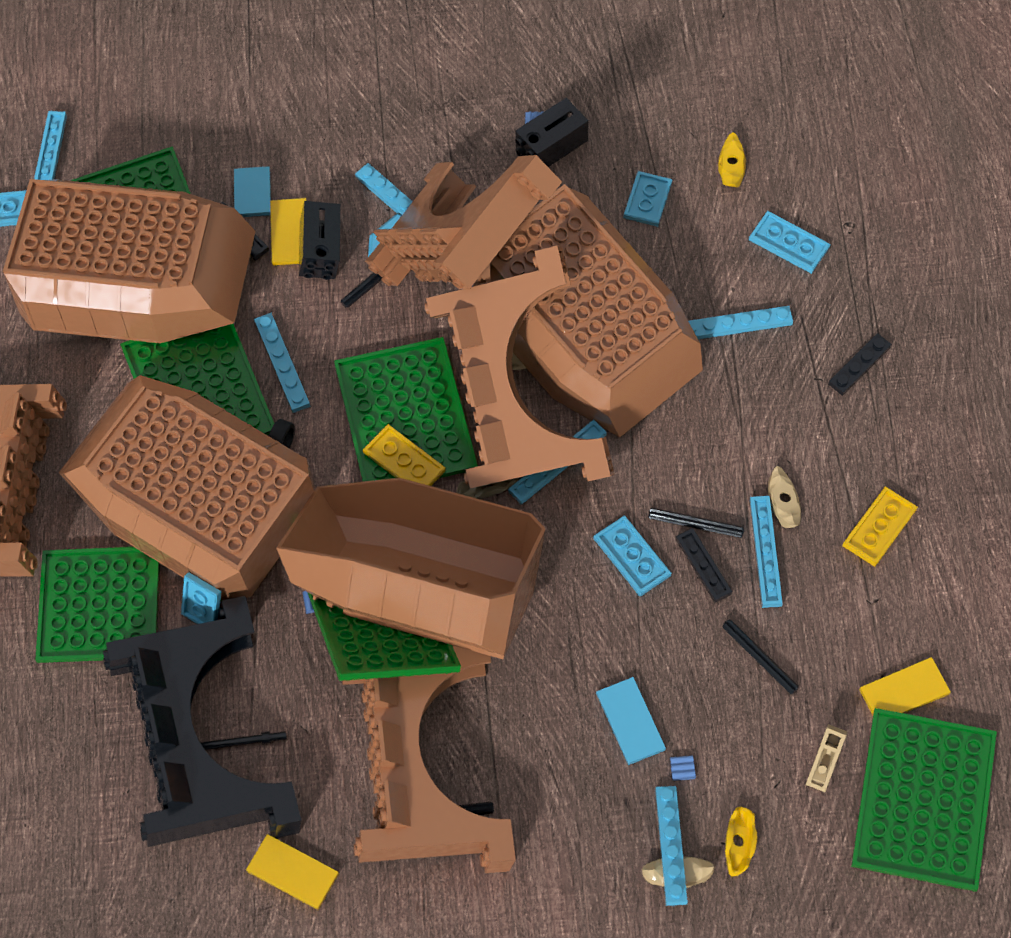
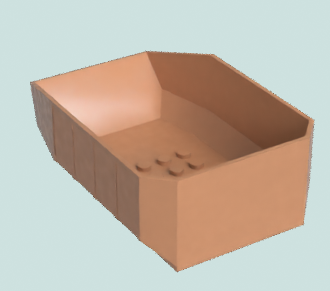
[3,179,255,343]
[472,184,703,437]
[59,375,315,602]
[276,478,546,659]

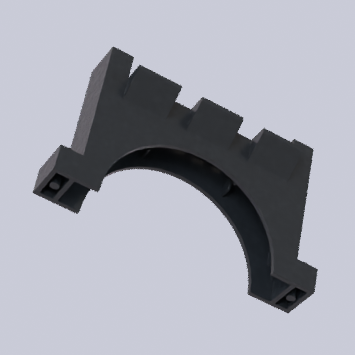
[103,596,302,847]

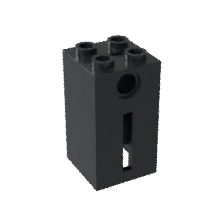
[515,97,589,167]
[299,201,341,280]

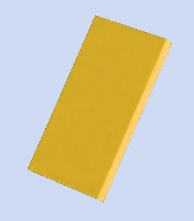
[270,198,307,266]
[363,424,446,486]
[842,486,918,567]
[859,657,951,715]
[246,834,339,910]

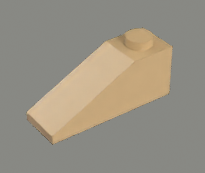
[806,724,847,792]

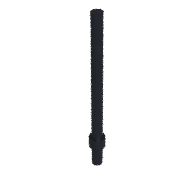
[200,731,287,750]

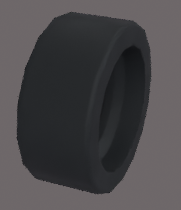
[269,419,295,449]

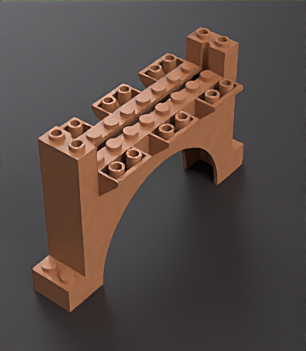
[365,155,562,289]
[425,246,615,488]
[0,384,67,576]
[342,645,516,873]

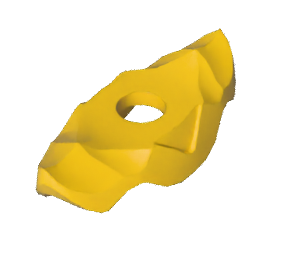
[718,132,746,187]
[725,806,757,877]

